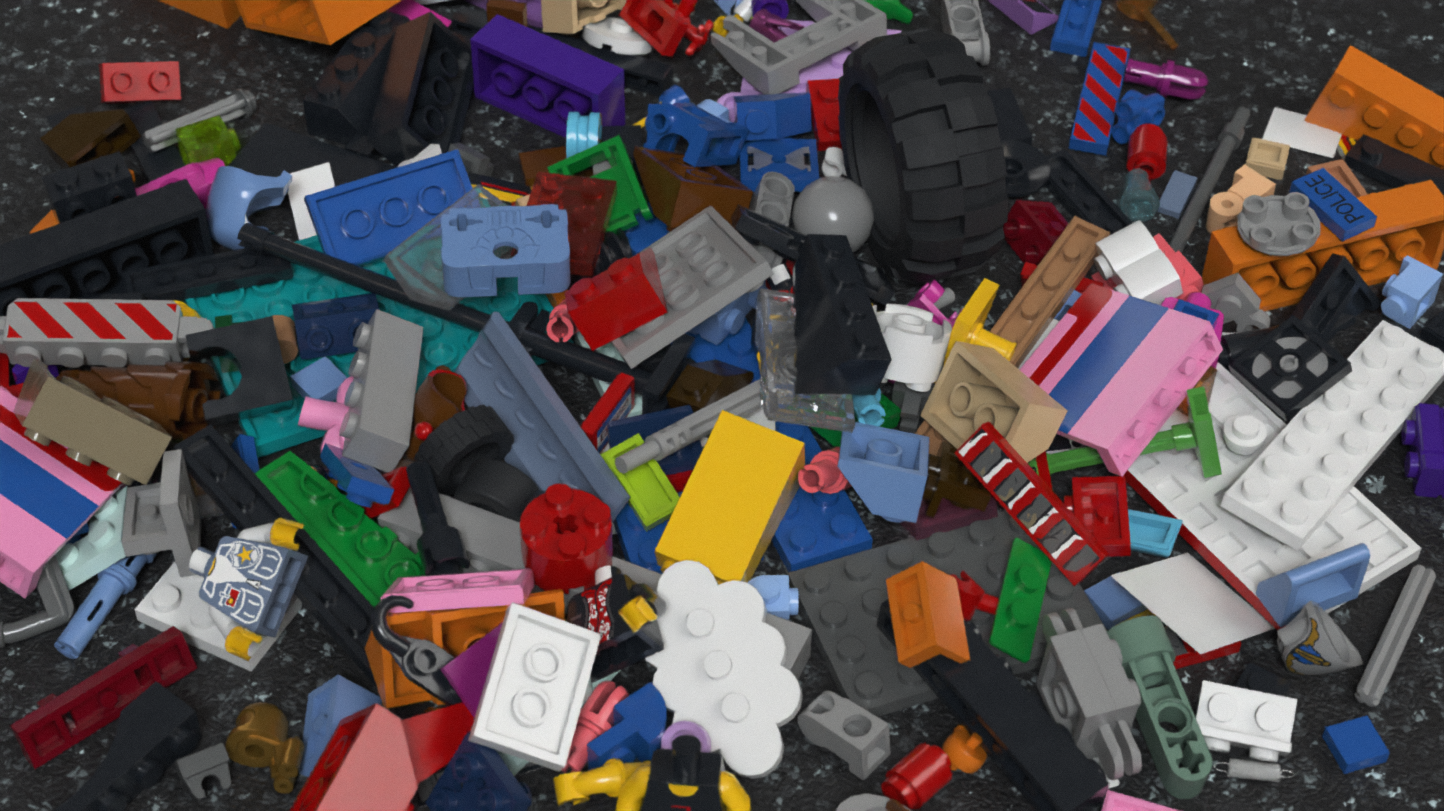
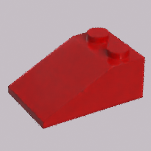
[565,247,667,351]

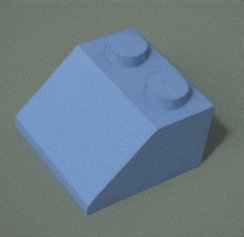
[838,419,929,523]

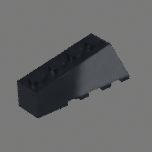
[793,234,892,395]

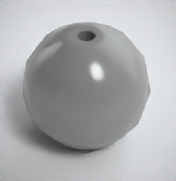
[791,176,874,253]

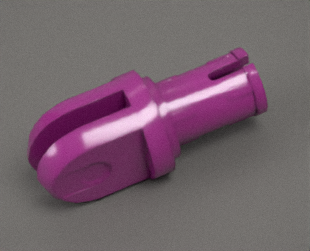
[1123,58,1208,99]

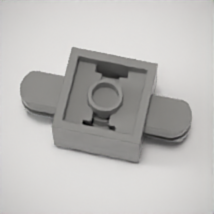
[1036,608,1142,780]

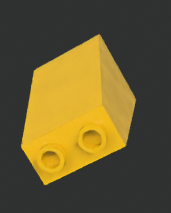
[655,410,805,585]

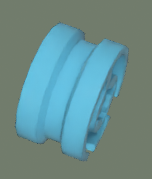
[566,112,602,167]

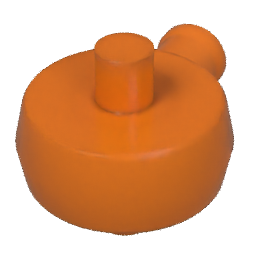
[943,725,987,774]

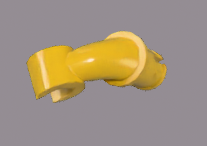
[553,758,651,806]

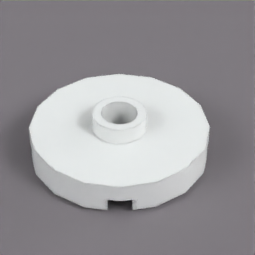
[582,17,655,55]

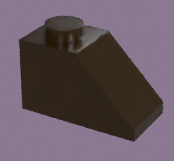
[40,109,141,169]
[666,360,754,438]

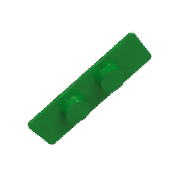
[989,538,1052,663]

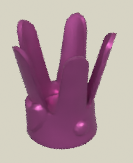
[749,9,804,43]

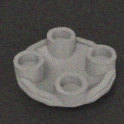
[1237,192,1320,256]

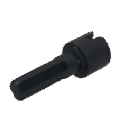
[406,460,470,576]

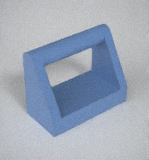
[1256,543,1370,627]

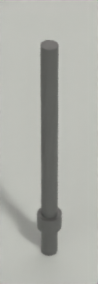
[1169,107,1250,253]

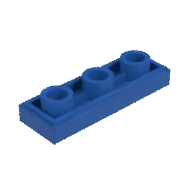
[320,443,394,508]

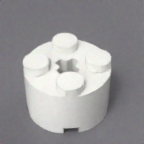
[872,304,952,392]

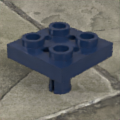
[426,732,532,811]

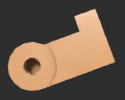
[1206,164,1276,234]

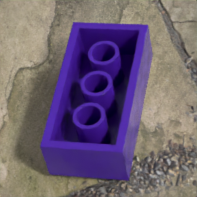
[470,14,625,138]

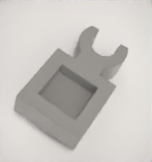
[1202,273,1271,333]

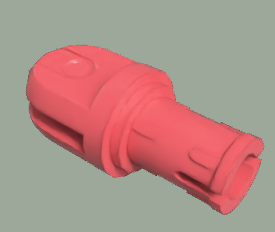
[798,447,852,494]
[561,680,629,774]

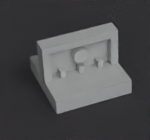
[122,449,202,577]

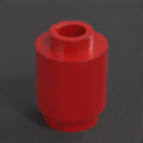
[1127,124,1168,181]
[881,743,952,810]

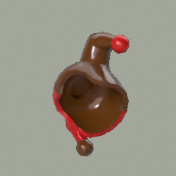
[404,365,467,461]

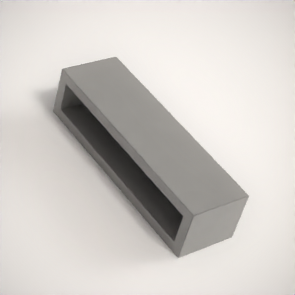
[339,309,423,472]

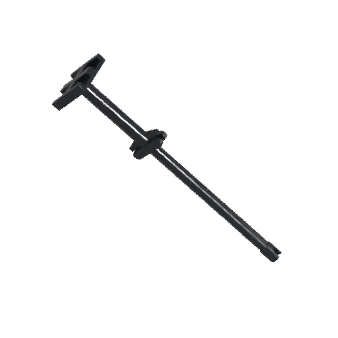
[237,223,695,414]

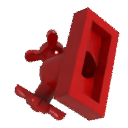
[619,0,714,57]

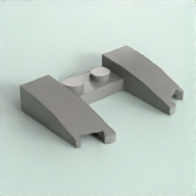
[710,0,887,94]

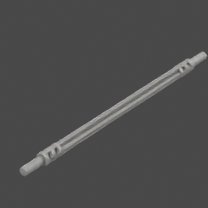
[615,288,955,474]

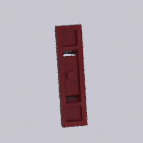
[10,626,197,769]

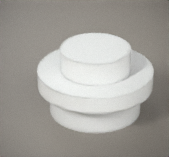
[1222,414,1267,455]

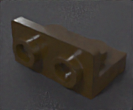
[922,441,991,518]

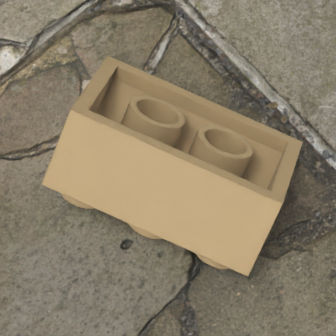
[920,341,1068,463]

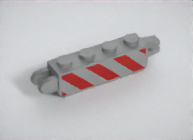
[0,298,214,368]

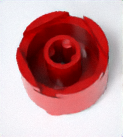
[519,484,613,594]

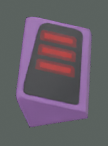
[988,0,1059,35]

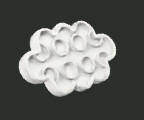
[645,560,803,779]

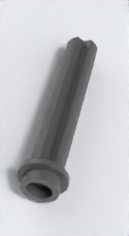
[142,88,257,153]

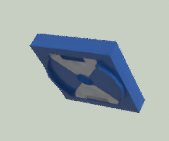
[739,137,819,192]

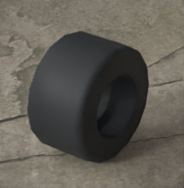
[454,458,539,522]

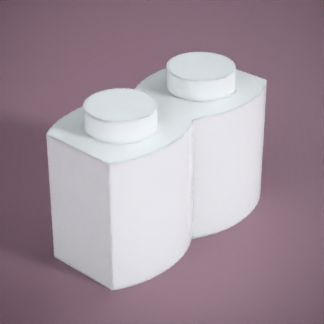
[1094,220,1183,305]

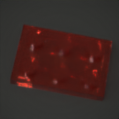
[511,172,617,276]

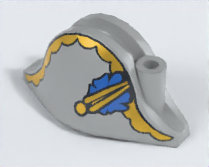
[1277,601,1364,675]

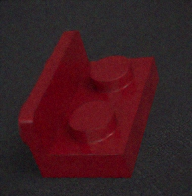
[1003,200,1069,265]

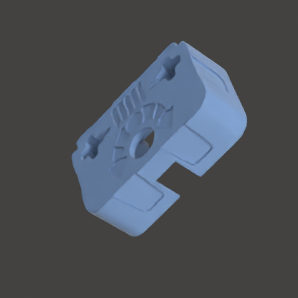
[441,204,571,297]

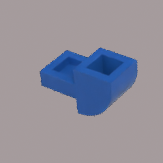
[587,682,667,771]

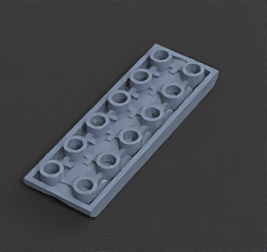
[454,312,630,522]

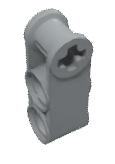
[940,0,990,66]
[748,172,795,269]

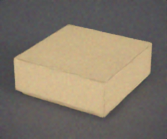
[1245,137,1290,180]

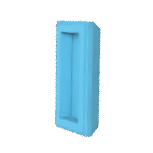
[1128,509,1182,558]

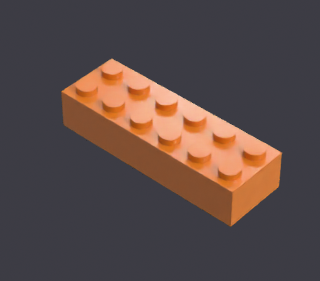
[1202,180,1444,311]

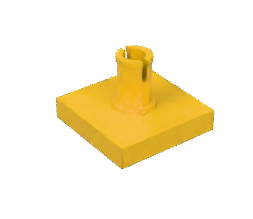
[933,278,1017,383]

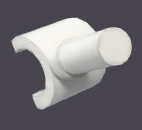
[822,147,846,177]

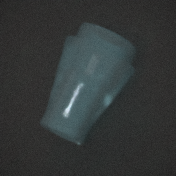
[1120,169,1160,222]

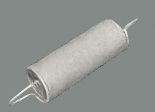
[1214,758,1295,782]

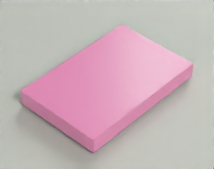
[381,568,534,613]

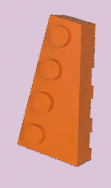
[1304,45,1444,170]

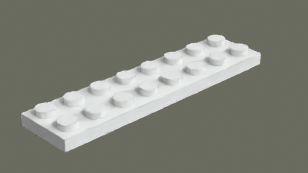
[1220,320,1444,551]

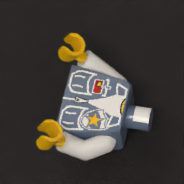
[189,518,308,661]

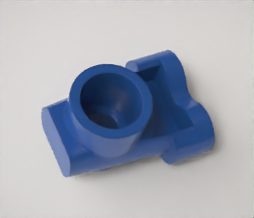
[1112,89,1165,144]

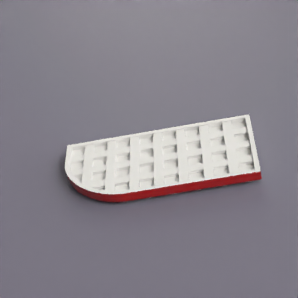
[1123,362,1421,630]

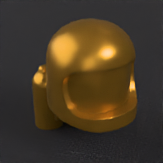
[225,702,305,794]

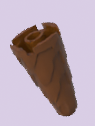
[54,361,221,443]

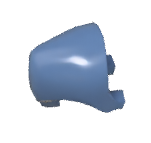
[206,166,293,251]

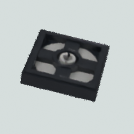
[1229,315,1352,422]

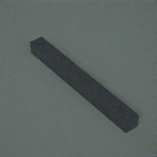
[452,6,673,97]

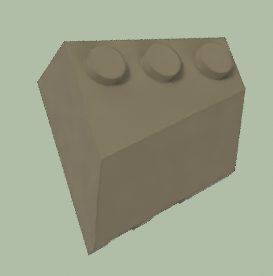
[13,359,172,486]

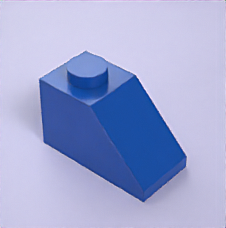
[733,92,812,141]

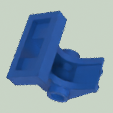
[643,103,749,167]

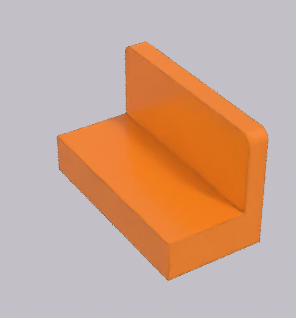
[886,561,970,668]

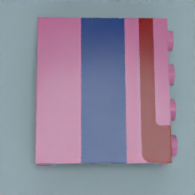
[1020,283,1223,477]
[0,386,126,599]

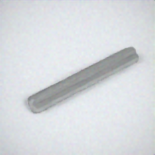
[1355,565,1436,707]

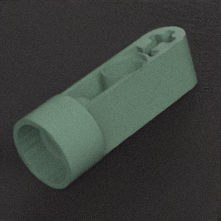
[1107,616,1212,799]

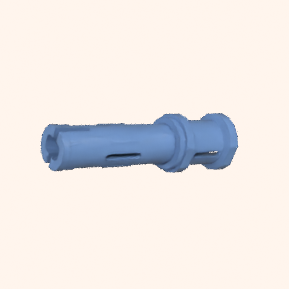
[54,553,157,659]

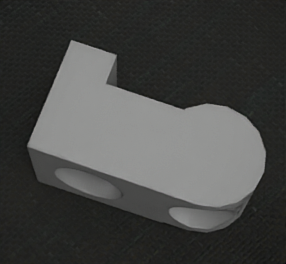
[797,691,890,781]

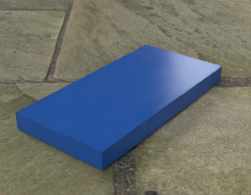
[304,149,480,266]

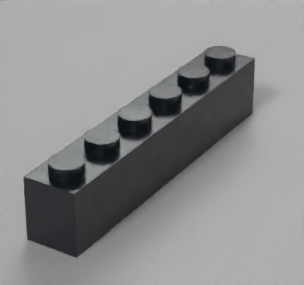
[876,599,1110,811]

